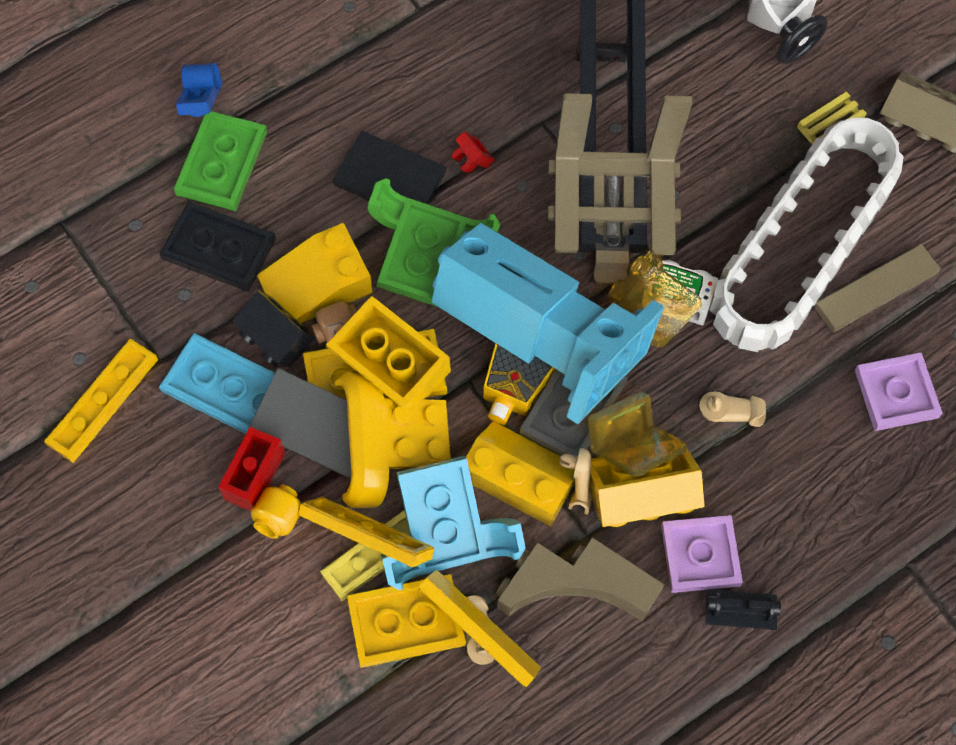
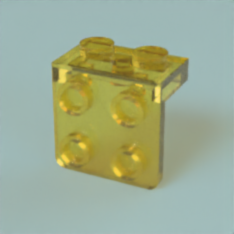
[609,250,702,347]
[588,391,686,476]

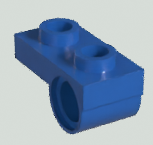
[176,63,223,117]

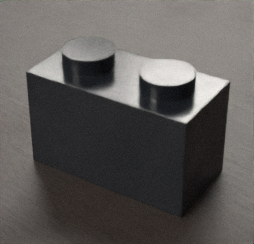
[233,291,316,368]

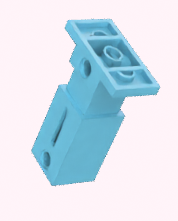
[431,223,664,424]

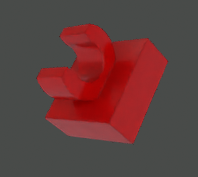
[451,131,495,173]

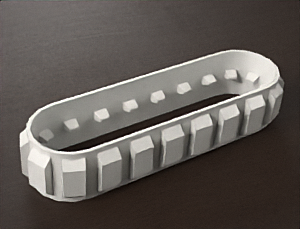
[710,118,903,352]

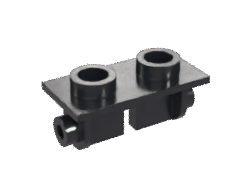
[705,589,781,630]

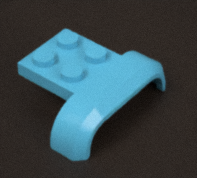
[381,456,526,590]

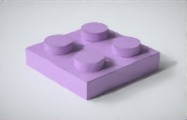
[855,353,943,431]
[661,515,743,593]

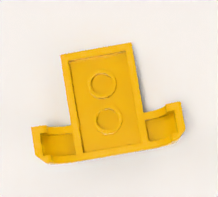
[335,371,451,508]

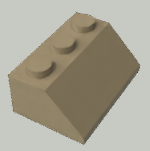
[880,71,956,153]

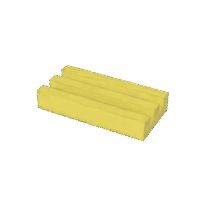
[797,91,867,145]

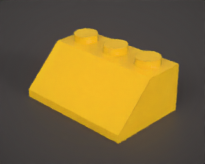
[326,296,451,409]
[466,421,575,527]
[590,441,705,527]

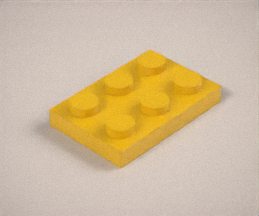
[347,574,466,668]

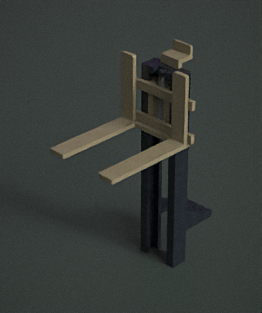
[548,0,692,284]

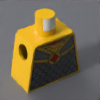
[483,344,556,425]

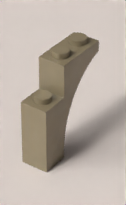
[496,538,665,622]

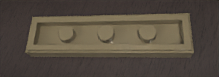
[814,244,941,333]

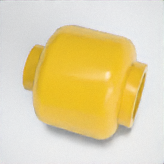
[251,485,301,539]

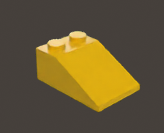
[257,223,373,323]

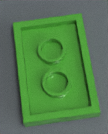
[174,111,267,211]

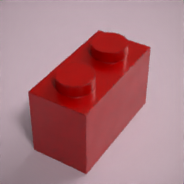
[218,427,286,511]

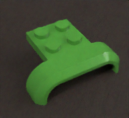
[368,178,500,307]

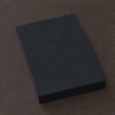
[333,131,446,204]
[160,201,276,292]

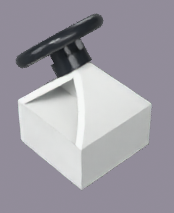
[747,0,828,64]

